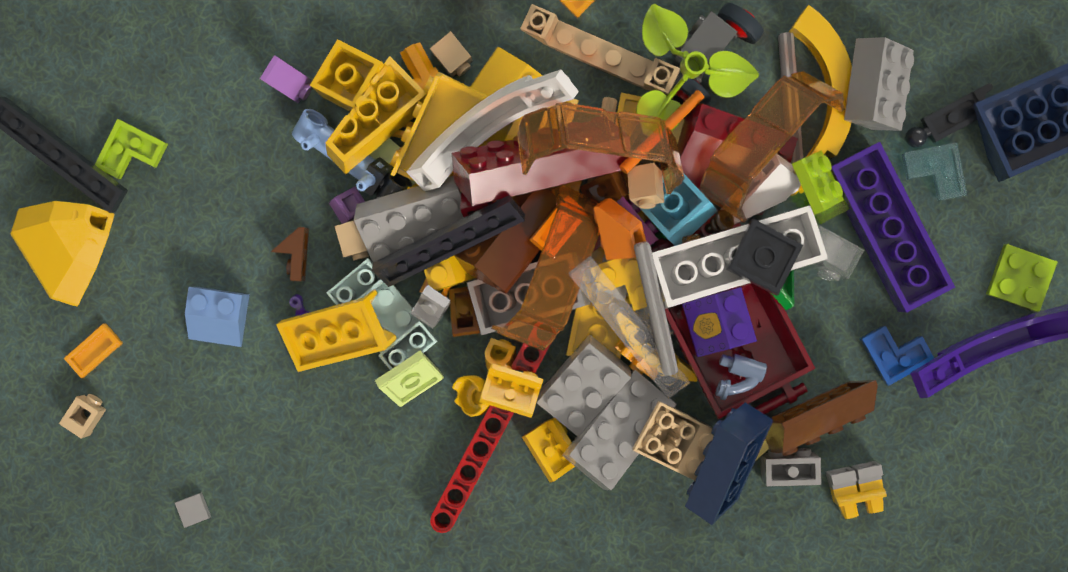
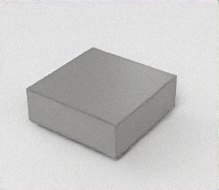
[175,492,211,528]

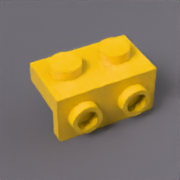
[479,363,543,418]
[522,418,575,483]

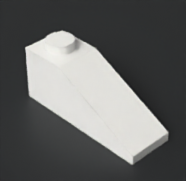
[720,151,801,224]

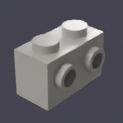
[760,448,821,486]

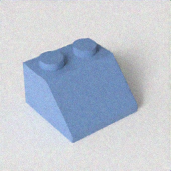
[185,287,249,347]

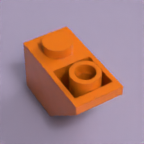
[593,198,646,260]

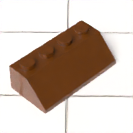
[455,188,561,294]
[765,380,878,456]

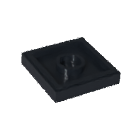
[726,219,803,296]

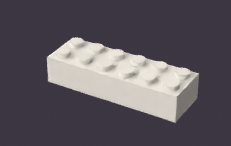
[652,206,828,309]

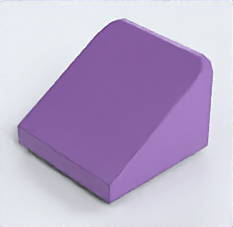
[329,186,365,224]

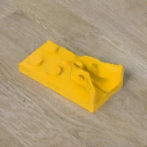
[276,289,397,372]

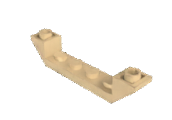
[520,4,680,94]

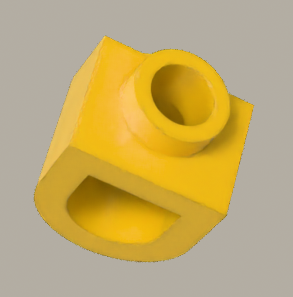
[485,338,516,371]

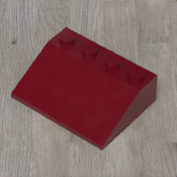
[670,104,798,215]

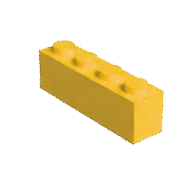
[325,56,427,174]

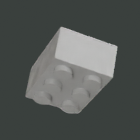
[844,37,914,131]
[536,334,631,436]

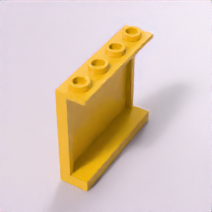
[390,72,528,181]

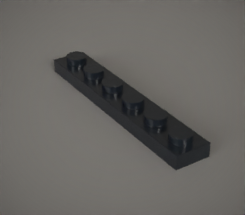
[0,97,128,213]
[372,195,525,287]

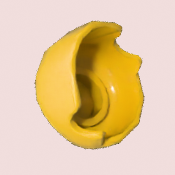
[452,375,490,417]

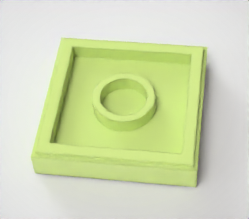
[375,350,444,407]

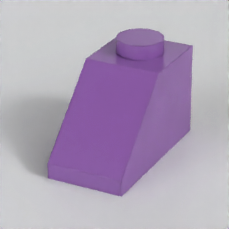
[260,55,312,103]

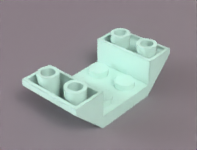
[327,258,438,370]

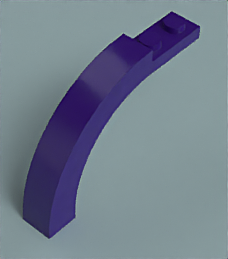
[910,304,1068,398]

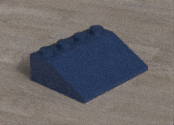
[973,63,1068,182]

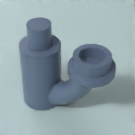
[716,354,767,400]

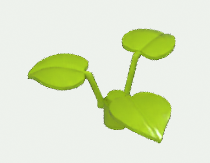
[636,4,759,138]

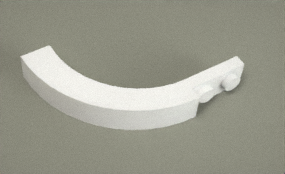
[407,69,579,191]

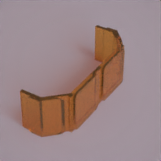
[700,71,845,223]
[517,103,685,194]
[491,185,600,351]

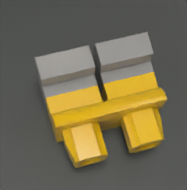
[826,461,887,519]

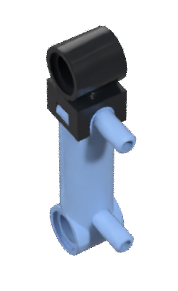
[292,109,412,198]

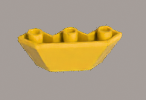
[10,201,114,307]

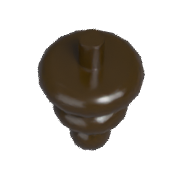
[705,209,734,233]

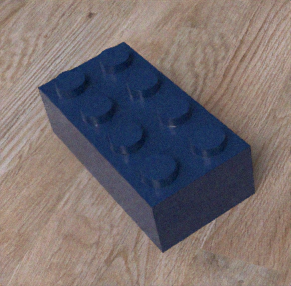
[685,402,773,525]

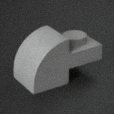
[410,285,451,329]

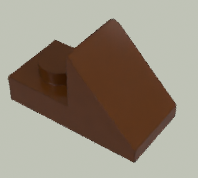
[580,171,629,211]
[271,227,309,281]
[449,287,480,337]

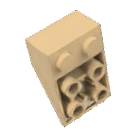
[632,401,714,481]

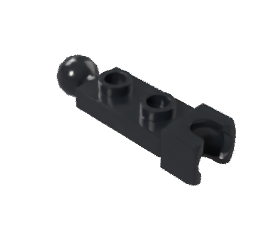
[905,83,993,148]

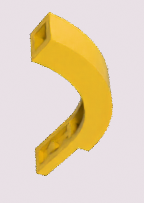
[789,5,852,196]

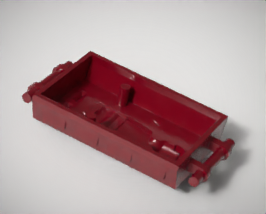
[651,214,815,419]

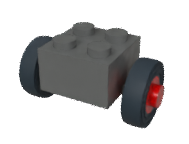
[671,3,764,105]

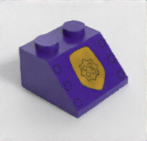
[682,287,757,357]

